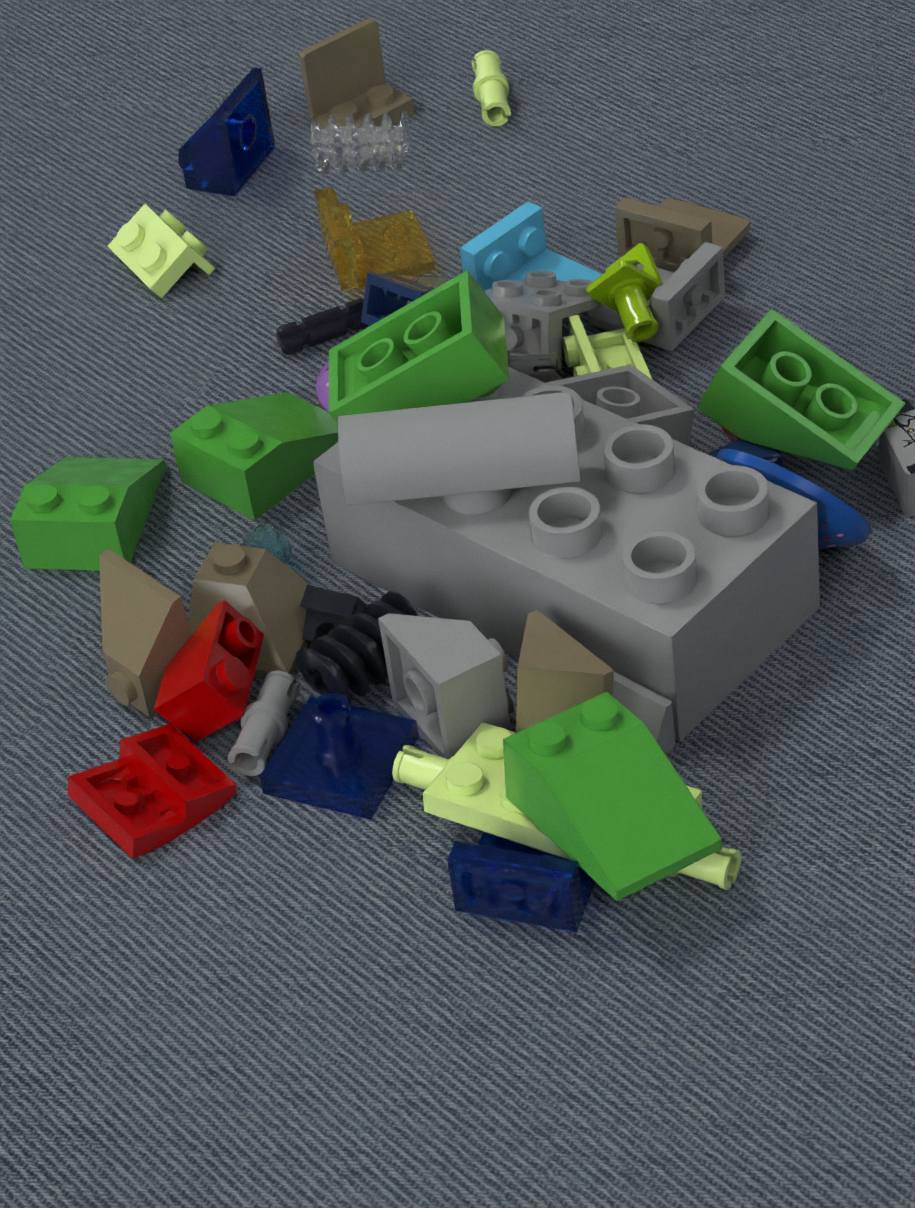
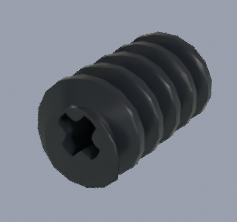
[295,591,418,709]

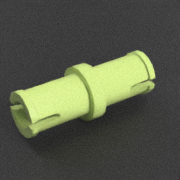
[472,50,511,127]

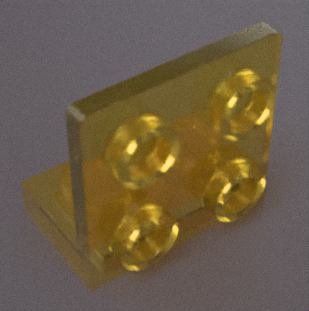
[314,187,435,291]

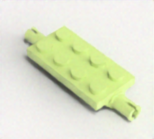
[392,722,741,890]

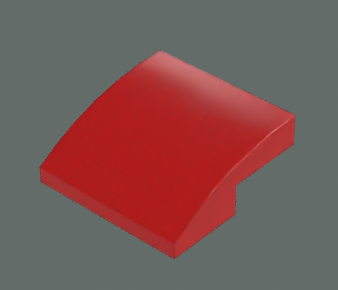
[68,724,236,859]

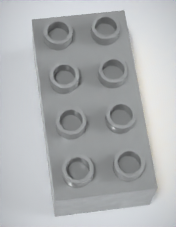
[313,367,820,742]

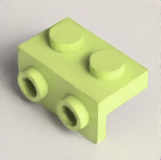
[108,204,216,298]
[562,315,653,380]

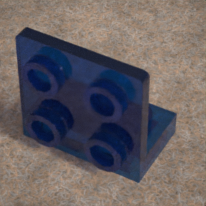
[447,832,595,932]

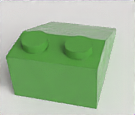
[329,270,510,421]
[696,308,906,470]
[170,392,338,521]
[10,457,166,571]
[503,692,722,901]

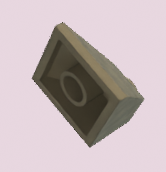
[188,542,310,678]
[99,549,191,718]

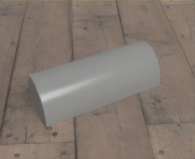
[338,392,580,506]

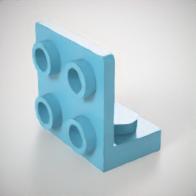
[460,201,602,291]

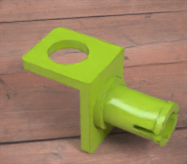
[586,243,663,342]

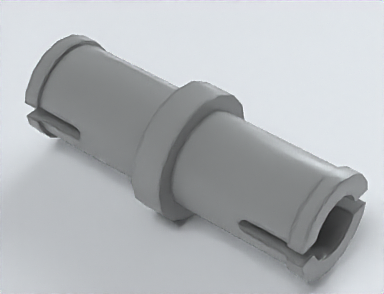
[228,670,300,776]

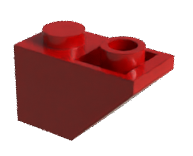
[154,600,264,743]

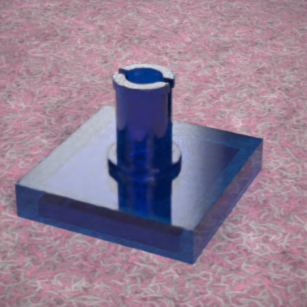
[259,692,419,820]

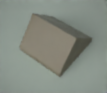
[516,610,614,733]

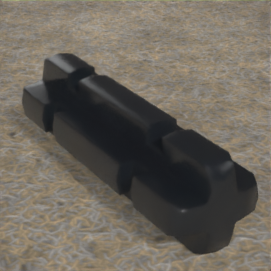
[276,298,369,355]

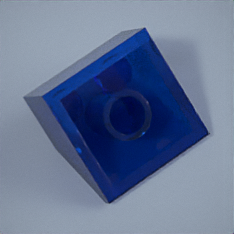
[178,67,276,197]

